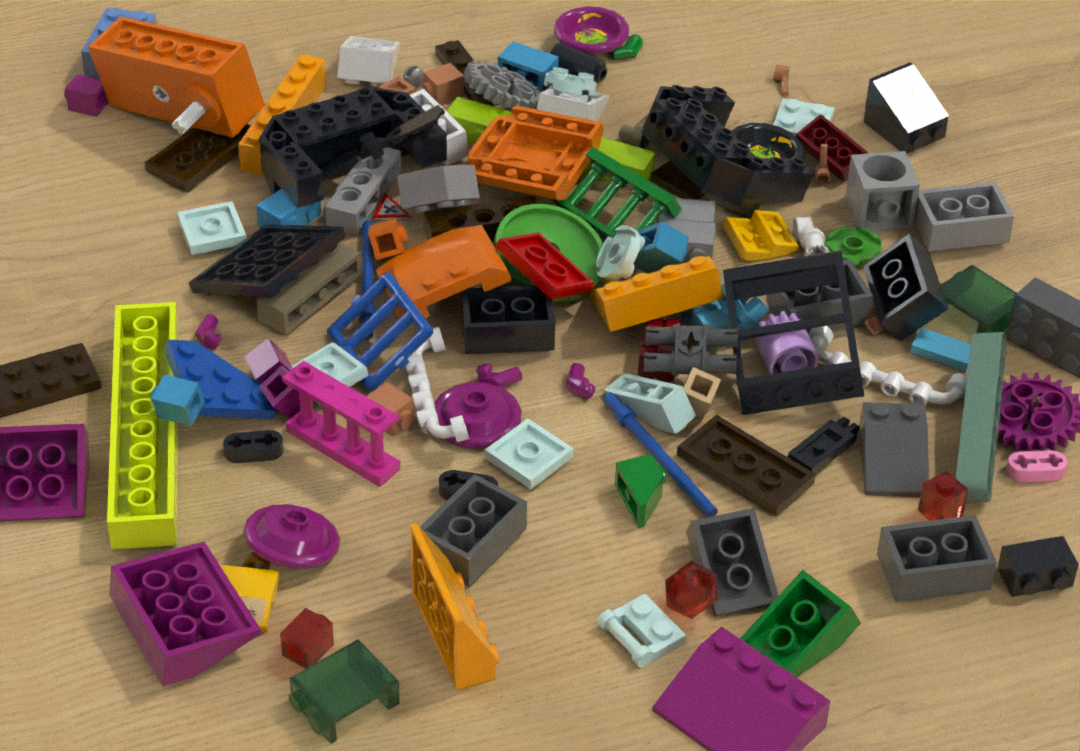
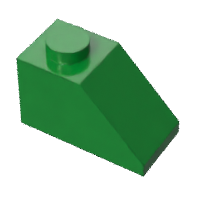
[615,454,666,528]

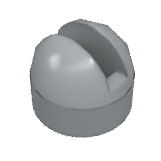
[403,66,423,88]

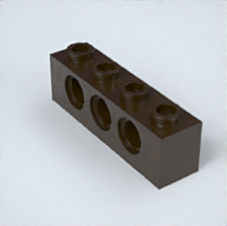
[424,196,537,244]

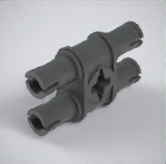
[644,323,738,376]

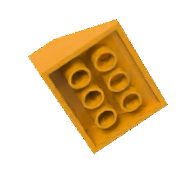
[589,256,724,332]
[410,523,499,690]

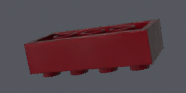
[796,114,868,182]

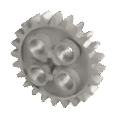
[463,60,541,110]

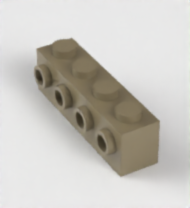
[257,242,361,335]

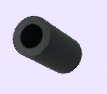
[550,42,607,84]

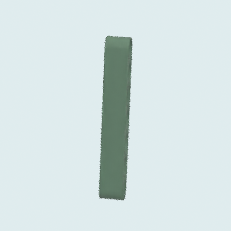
[955,332,1006,503]

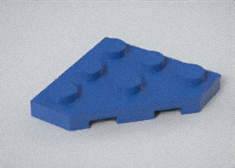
[164,339,277,419]

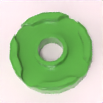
[825,226,882,269]

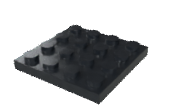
[189,225,347,298]

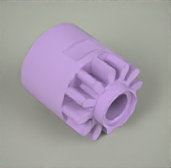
[754,311,819,374]

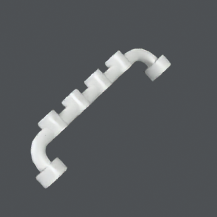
[808,326,967,405]
[406,327,469,442]

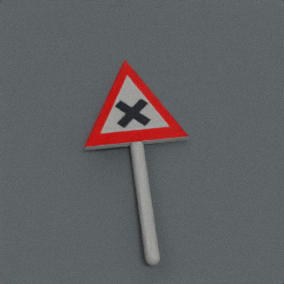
[372,192,413,220]

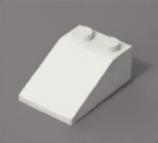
[337,36,400,87]
[537,87,610,121]

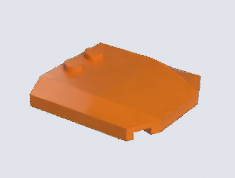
[468,106,604,200]
[376,225,512,319]

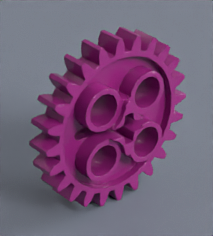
[997,373,1080,452]

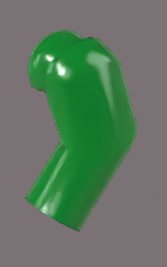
[611,34,643,60]

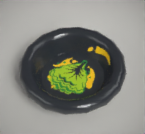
[732,123,806,161]

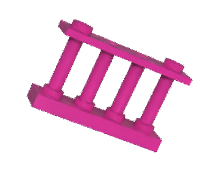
[282,361,400,487]

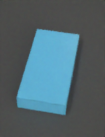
[910,328,971,372]

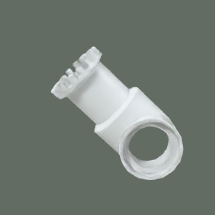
[793,216,830,256]

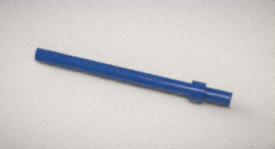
[359,221,376,339]
[603,392,718,517]

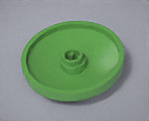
[493,204,603,302]

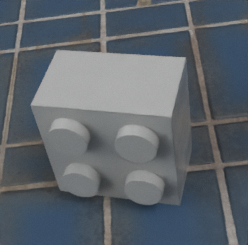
[397,165,480,213]

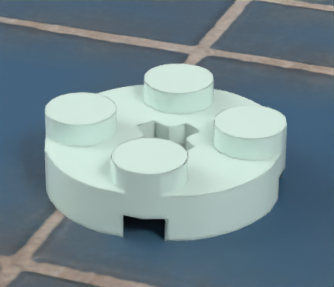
[544,67,597,95]
[596,225,645,282]

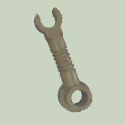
[619,108,651,149]

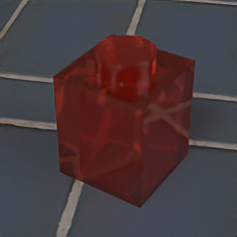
[918,471,968,521]
[665,560,719,619]
[280,608,334,670]

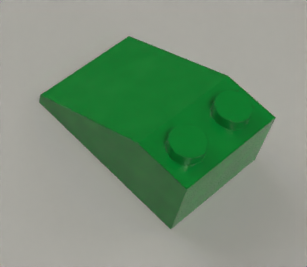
[740,570,861,677]

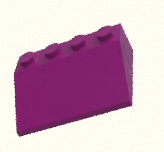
[0,423,89,521]
[109,541,261,686]
[652,627,830,751]

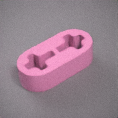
[1006,450,1068,482]

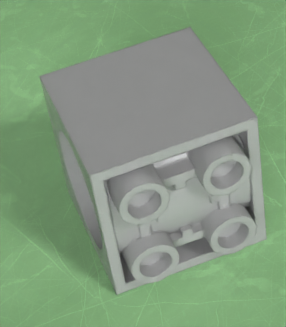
[845,151,920,232]

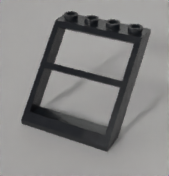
[723,250,864,415]

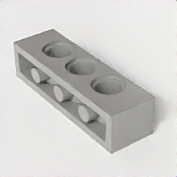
[323,147,401,237]

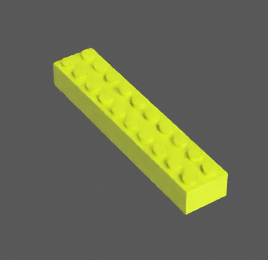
[107,302,179,550]

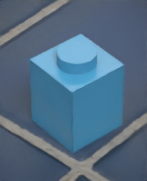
[151,374,205,426]

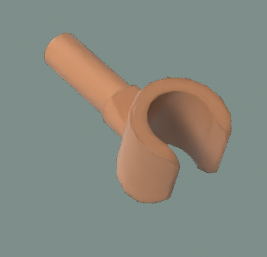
[774,65,790,97]
[813,144,831,183]
[864,307,886,336]

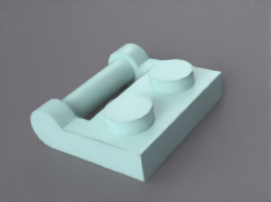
[597,594,686,668]

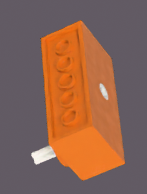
[88,16,265,137]

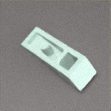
[604,373,696,434]

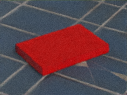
[495,232,595,300]

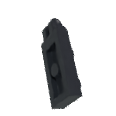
[788,417,860,474]

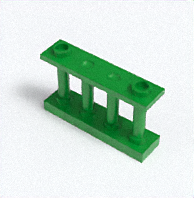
[552,146,682,239]

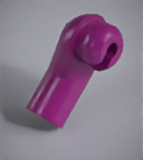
[195,314,221,349]

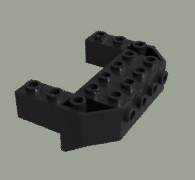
[641,85,815,219]
[259,87,447,208]

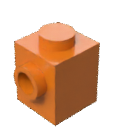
[368,218,408,260]

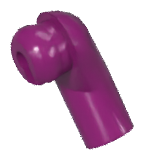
[566,363,595,399]
[476,364,522,388]

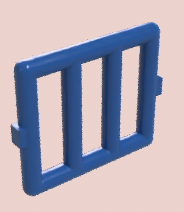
[327,273,433,392]

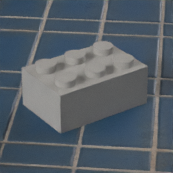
[914,182,1014,252]

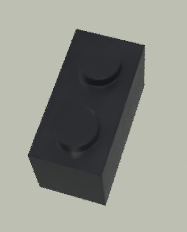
[997,536,1079,597]

